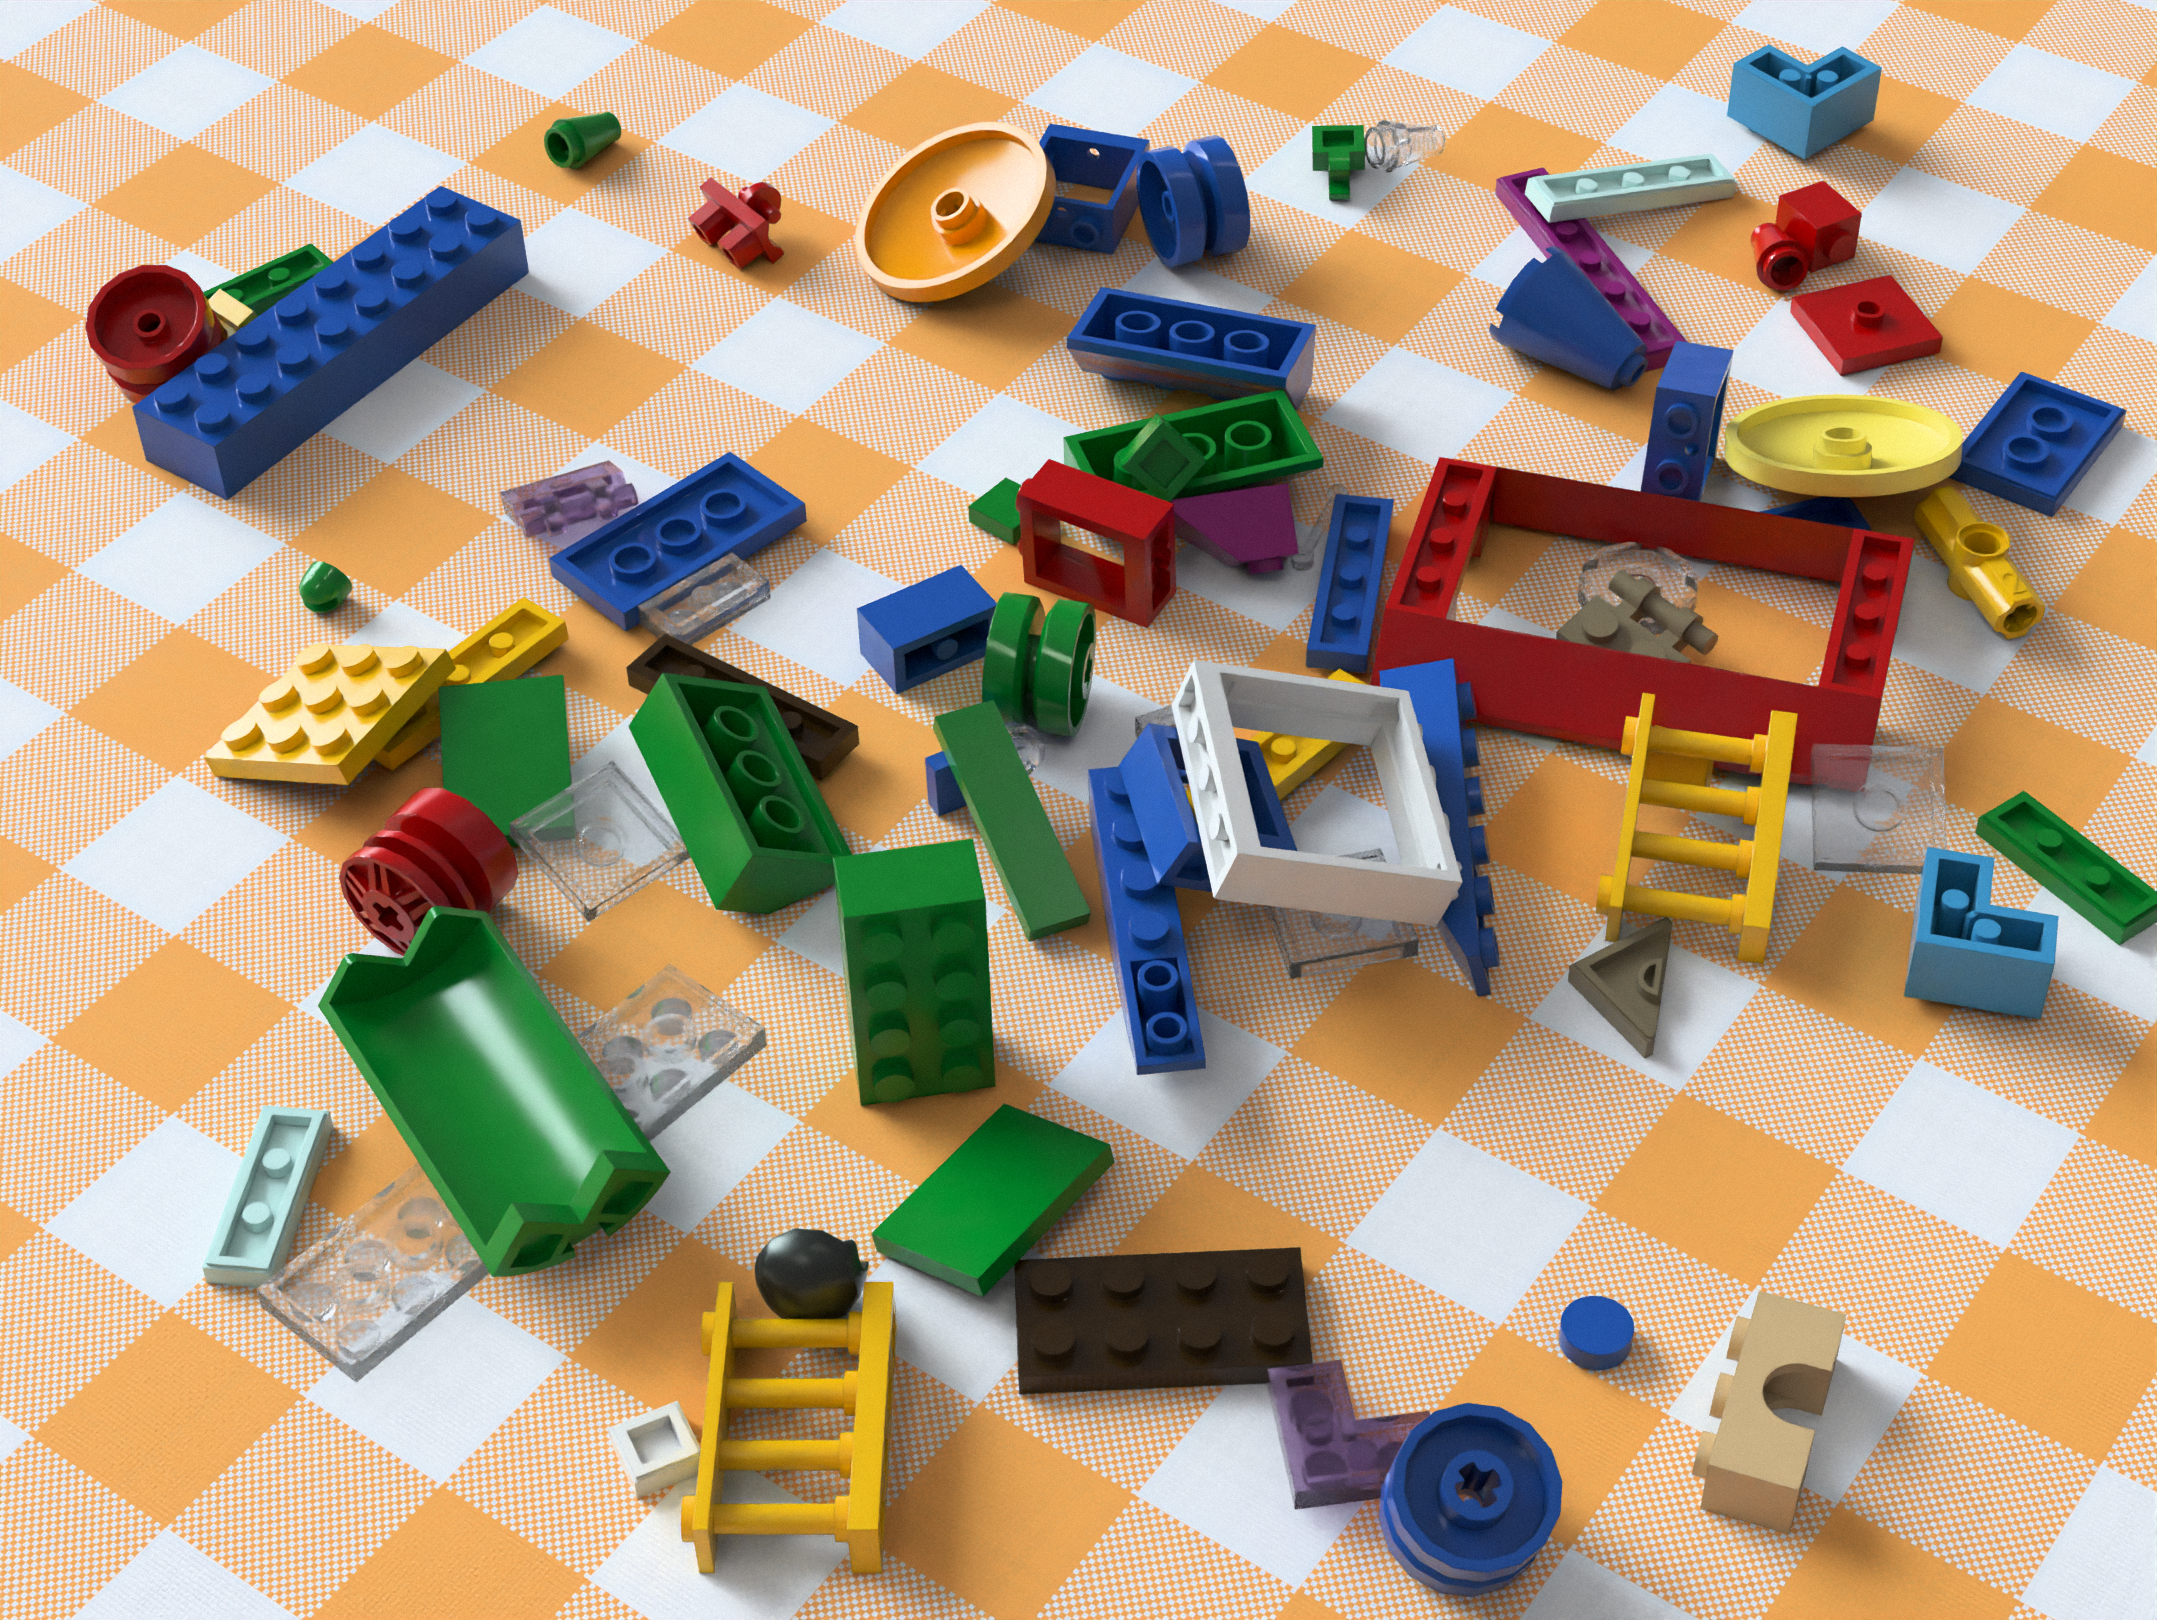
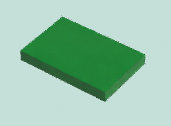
[439,675,576,847]
[871,1103,1115,1297]

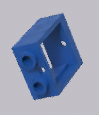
[1034,123,1150,254]
[1640,341,1734,502]
[1118,723,1298,892]

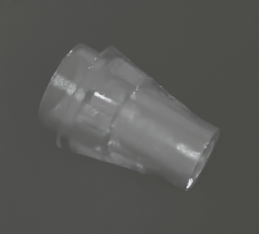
[1364,120,1445,173]

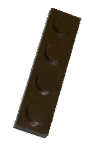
[626,633,859,780]

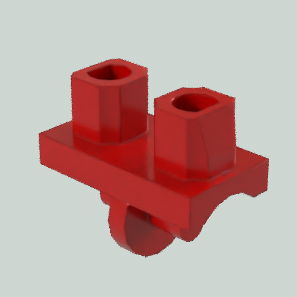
[688,177,784,271]

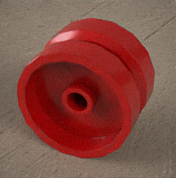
[85,265,227,404]

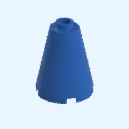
[1489,246,1648,391]

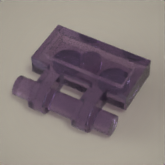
[500,460,638,538]

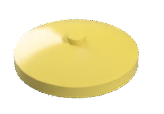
[1725,394,1963,497]

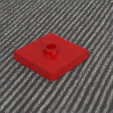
[1790,275,1943,376]

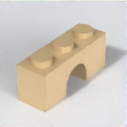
[1692,1291,1847,1534]

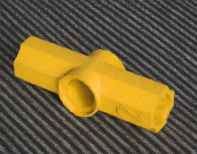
[1914,486,2046,640]

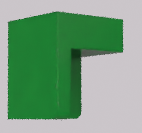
[1118,413,1207,502]

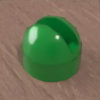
[299,561,352,614]

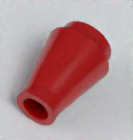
[1751,223,1810,291]

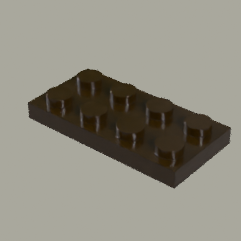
[1014,1247,1313,1395]

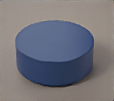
[1559,1296,1634,1370]

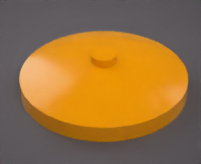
[855,122,1056,302]

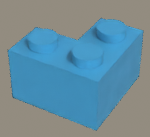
[1727,44,1882,160]
[1904,847,2059,1019]

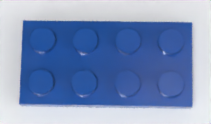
[549,452,807,631]

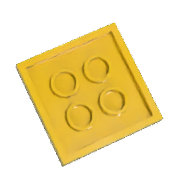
[204,643,456,785]

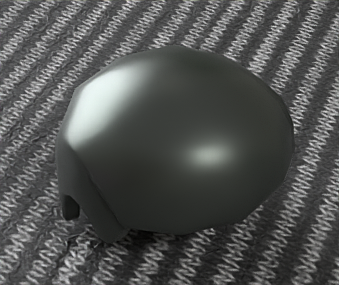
[755,1228,869,1319]

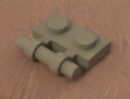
[1556,570,1718,664]

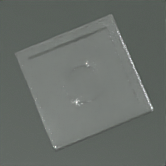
[1811,744,1947,874]
[510,761,691,922]
[1263,848,1419,979]

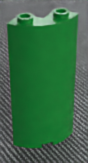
[318,906,671,1277]

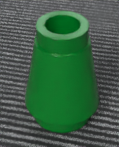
[544,112,621,169]

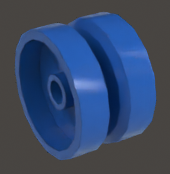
[1137,135,1250,268]
[1379,1403,1562,1597]

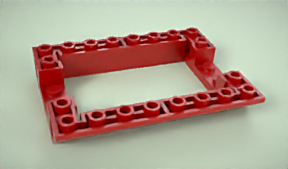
[1370,457,1915,796]

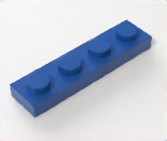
[1306,494,1394,673]

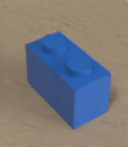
[857,565,997,695]

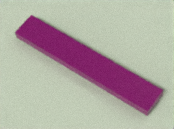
[1495,167,1687,372]

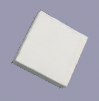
[608,1401,701,1499]

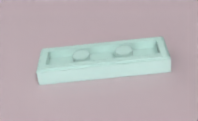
[202,1105,334,1290]

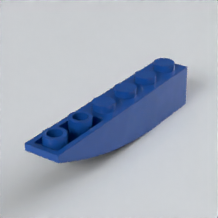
[1379,658,1500,997]
[1088,767,1206,1075]

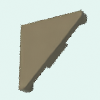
[1568,917,1673,1058]

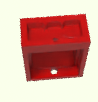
[1016,459,1176,628]

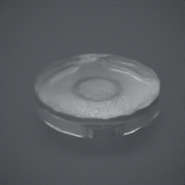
[1578,542,1698,635]

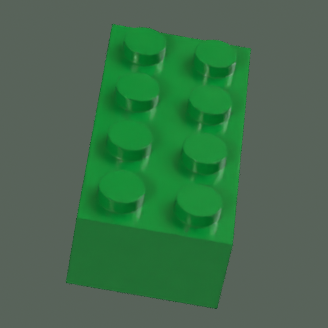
[833,839,996,1106]

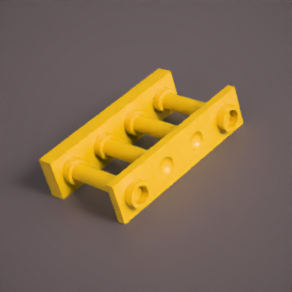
[1595,693,1798,964]
[681,1282,897,1573]

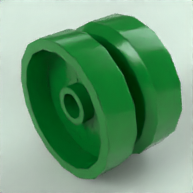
[982,592,1096,737]

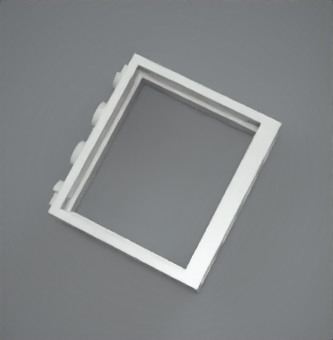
[1172,660,1462,926]

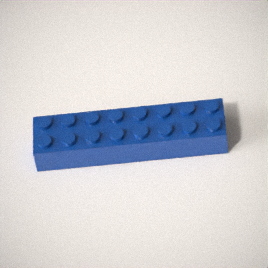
[132,186,529,500]

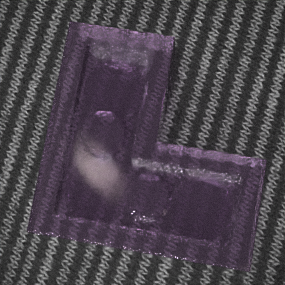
[1268,1360,1430,1510]

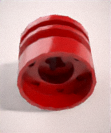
[339,787,519,956]

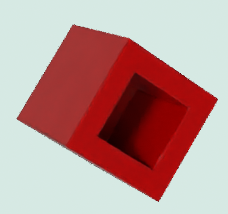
[1775,180,1862,273]

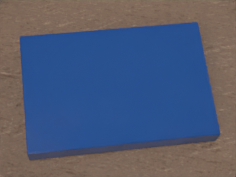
[1948,372,2127,517]

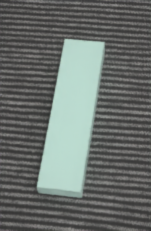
[1525,153,1737,223]

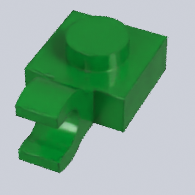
[1312,125,1365,200]

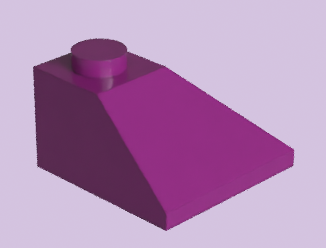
[1171,483,1299,575]

